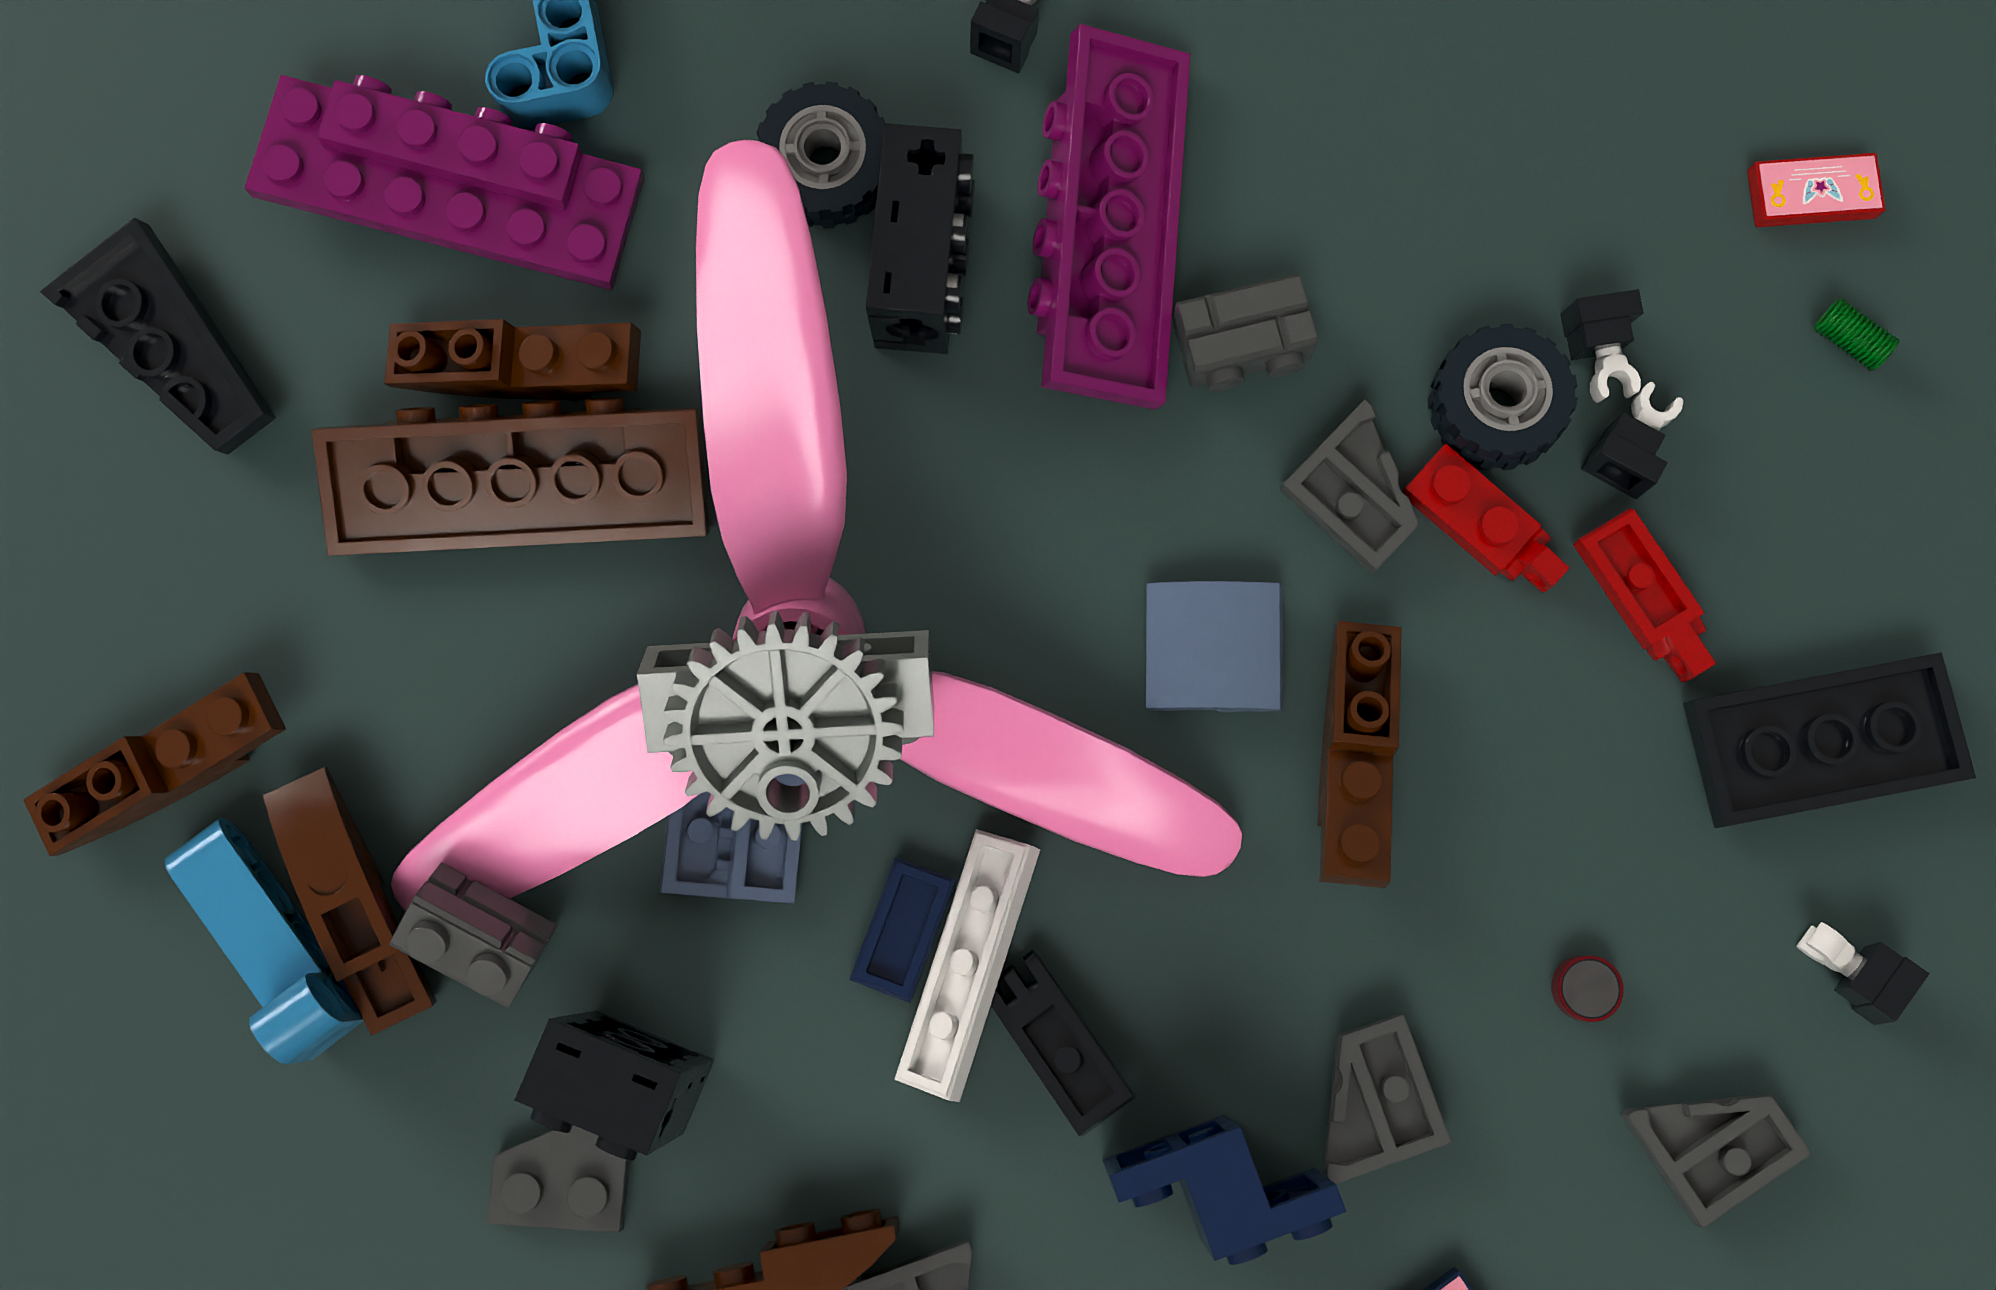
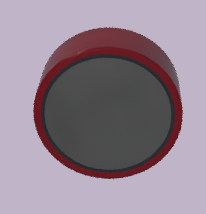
[1551,955,1623,1022]

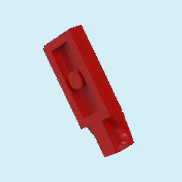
[1402,443,1569,593]
[1572,508,1716,683]

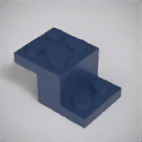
[1102,1114,1347,1265]

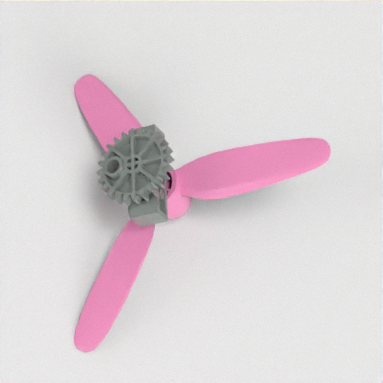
[391,140,1242,911]

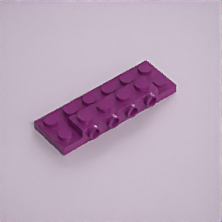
[1027,24,1191,410]
[244,74,644,290]

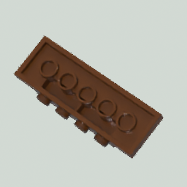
[311,397,710,556]

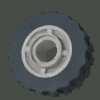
[756,81,886,229]
[1428,324,1578,471]

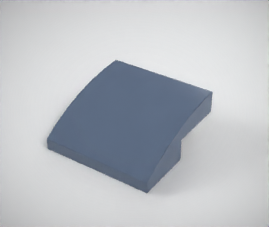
[1146,581,1283,713]
[659,774,805,904]

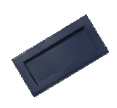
[849,857,956,1003]

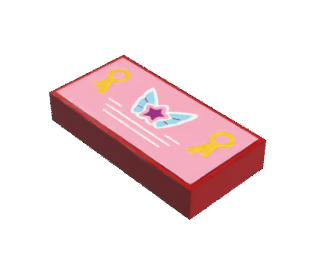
[1747,153,1886,228]

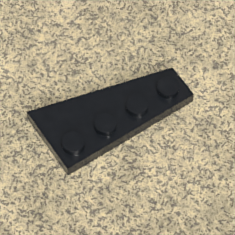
[40,218,276,455]

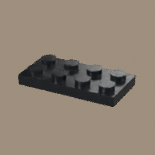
[1683,652,1976,828]

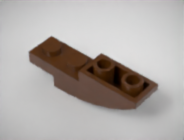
[384,319,641,400]
[1317,621,1402,888]
[23,672,286,856]
[262,766,437,1036]
[647,1209,900,1290]

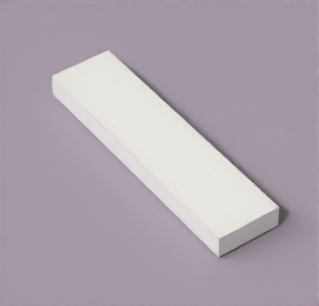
[894,829,1040,1102]

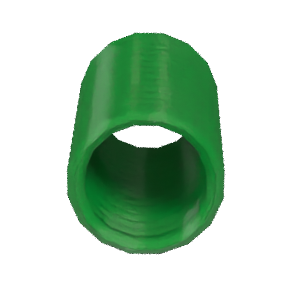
[1814,298,1900,371]

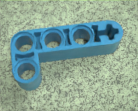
[485,0,613,129]
[164,817,364,1065]

